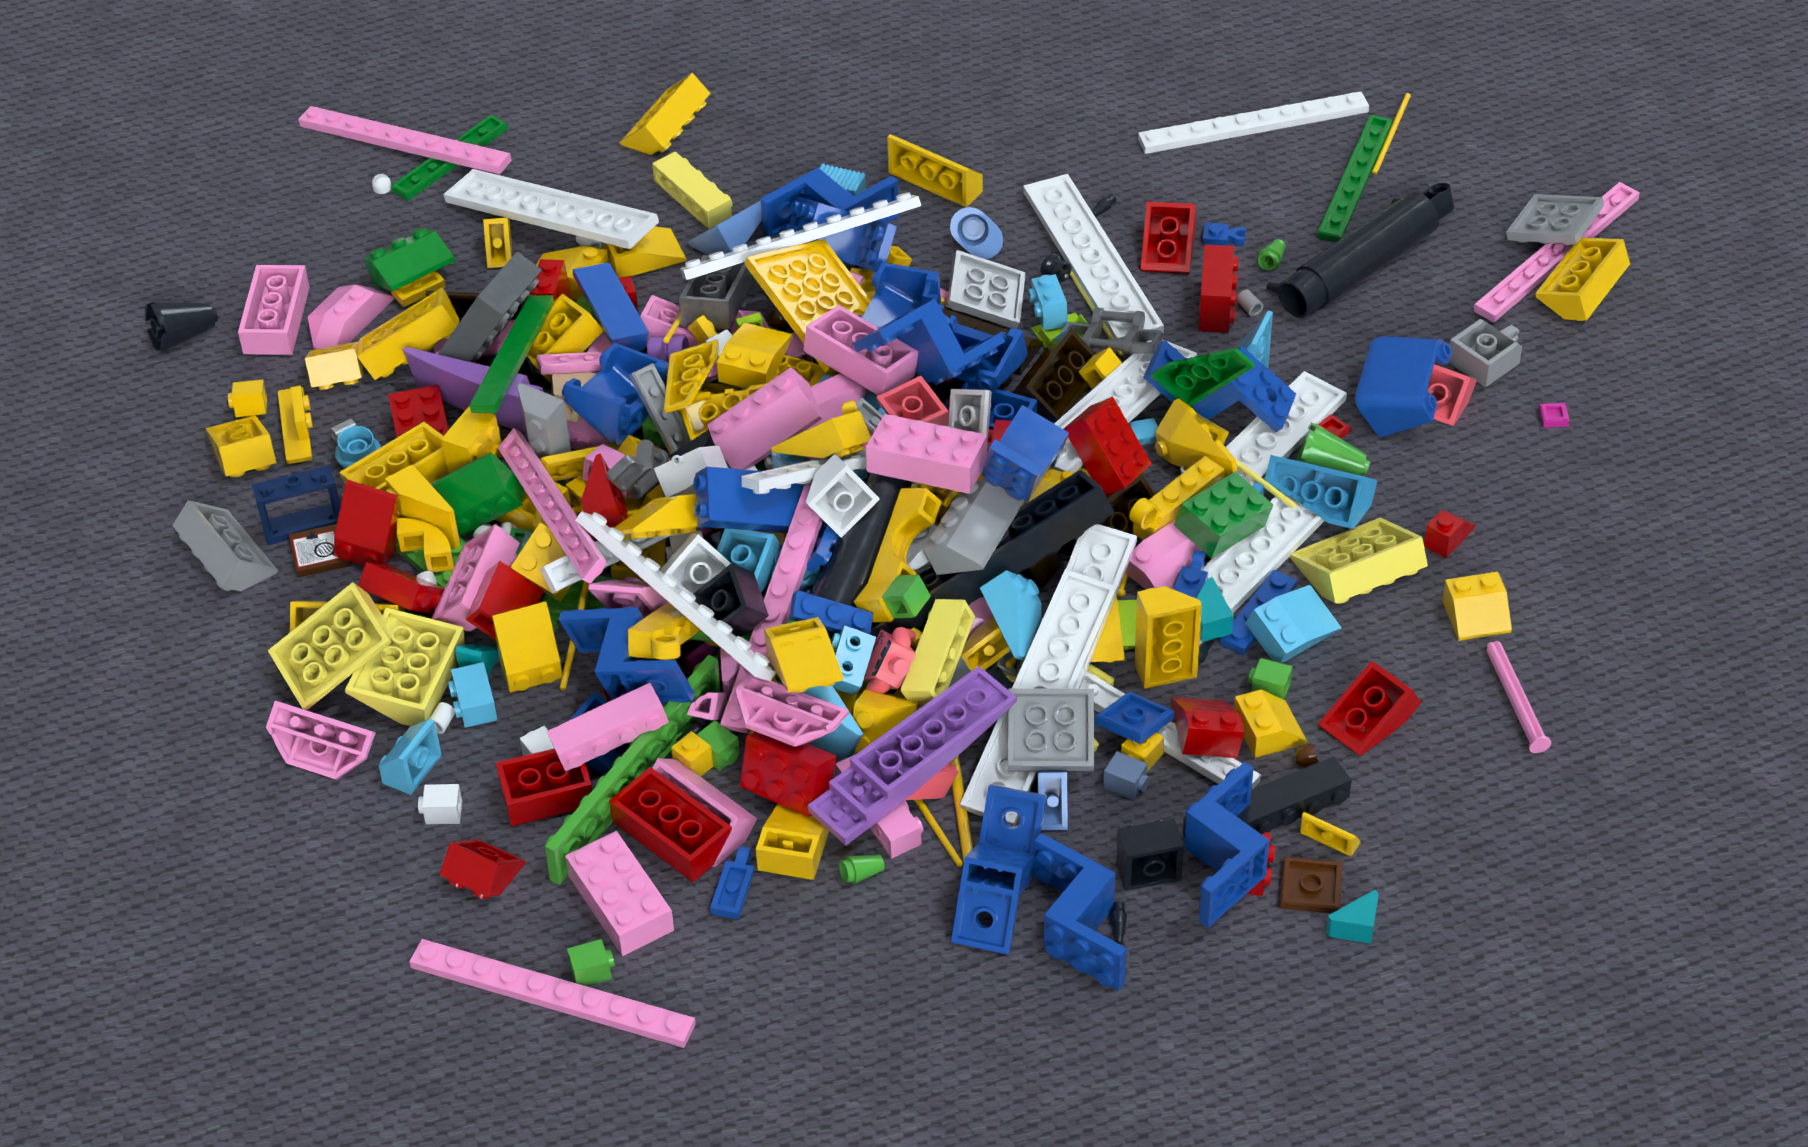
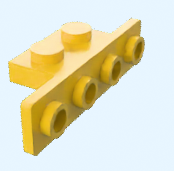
[278,386,313,464]

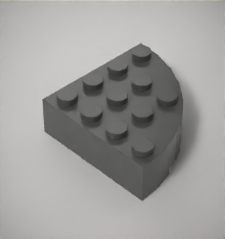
[438,251,542,362]

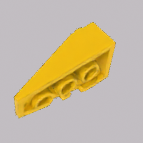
[664,339,719,413]
[680,383,767,440]

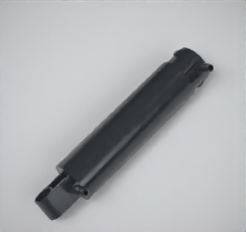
[1266,183,1454,318]
[810,473,937,642]

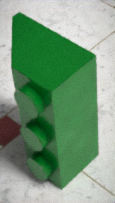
[363,227,455,291]
[431,452,524,536]

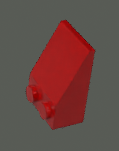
[1140,202,1197,274]
[581,453,629,542]
[334,480,398,566]
[1318,660,1422,756]
[1170,697,1244,758]

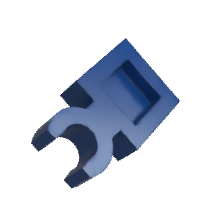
[1203,222,1246,246]

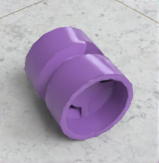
[647,336,689,363]

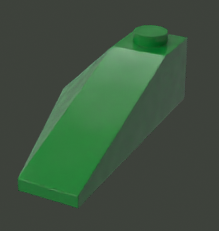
[1151,348,1255,407]

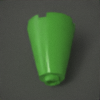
[1296,422,1370,476]

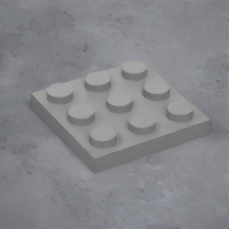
[1506,194,1604,245]
[946,250,1026,329]
[1008,688,1094,771]

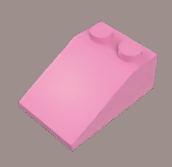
[588,577,668,618]

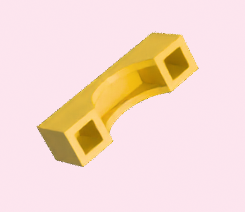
[868,488,942,584]

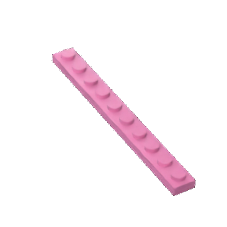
[298,106,511,174]
[1474,182,1640,323]
[498,428,607,584]
[720,483,823,734]
[409,939,696,1048]

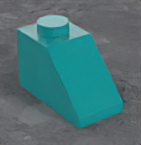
[1196,577,1234,642]

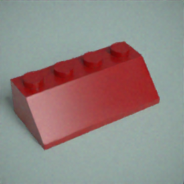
[609,767,732,882]

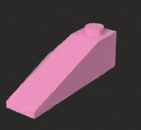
[640,295,722,348]
[805,373,870,431]
[1126,520,1202,589]

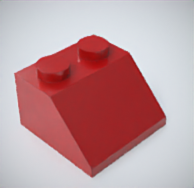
[439,839,526,899]

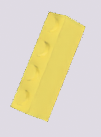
[652,152,733,229]
[900,599,975,707]

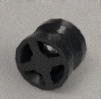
[1040,254,1071,284]

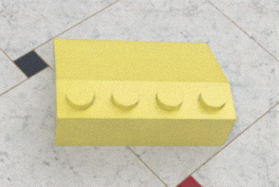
[1290,518,1428,604]
[268,582,392,711]
[345,608,465,726]

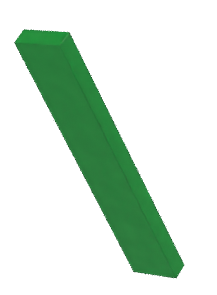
[390,115,508,201]

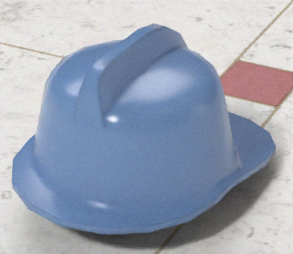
[950,207,1003,259]

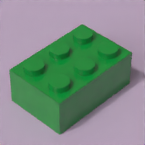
[1174,472,1273,559]

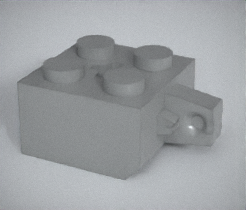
[1448,319,1522,388]

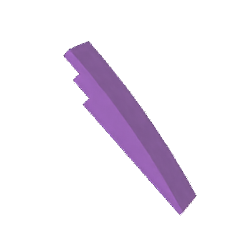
[403,347,571,439]
[808,666,1017,846]

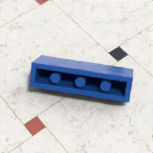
[573,263,649,351]

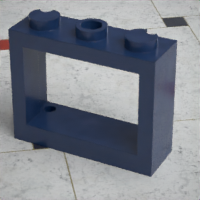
[252,465,341,545]

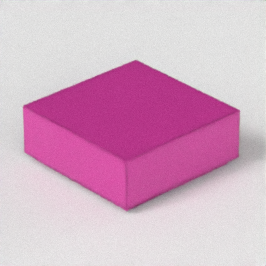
[1539,403,1569,428]

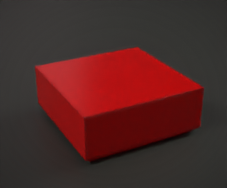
[1318,414,1351,439]

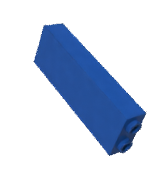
[693,466,824,533]

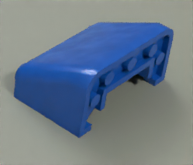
[855,262,941,340]
[937,303,1027,391]
[1355,336,1452,437]
[562,343,669,445]

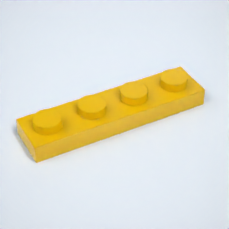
[540,443,621,481]

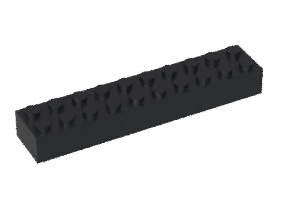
[870,469,1114,643]

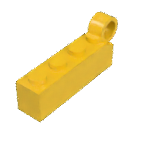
[1129,456,1225,540]
[628,602,701,660]

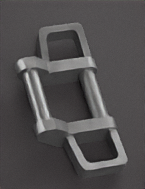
[1059,307,1162,354]
[606,439,669,502]

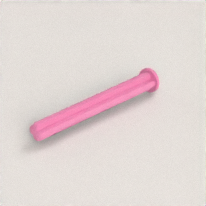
[1486,641,1551,753]

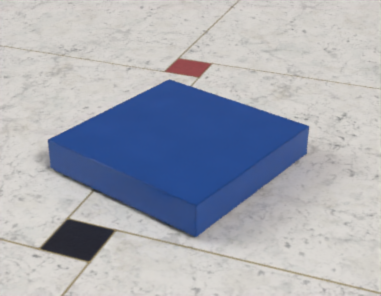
[1095,691,1174,744]

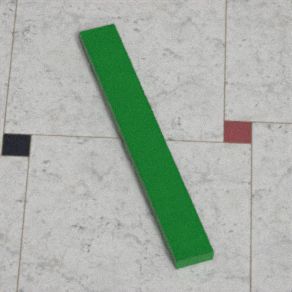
[1317,115,1393,242]
[470,295,554,413]

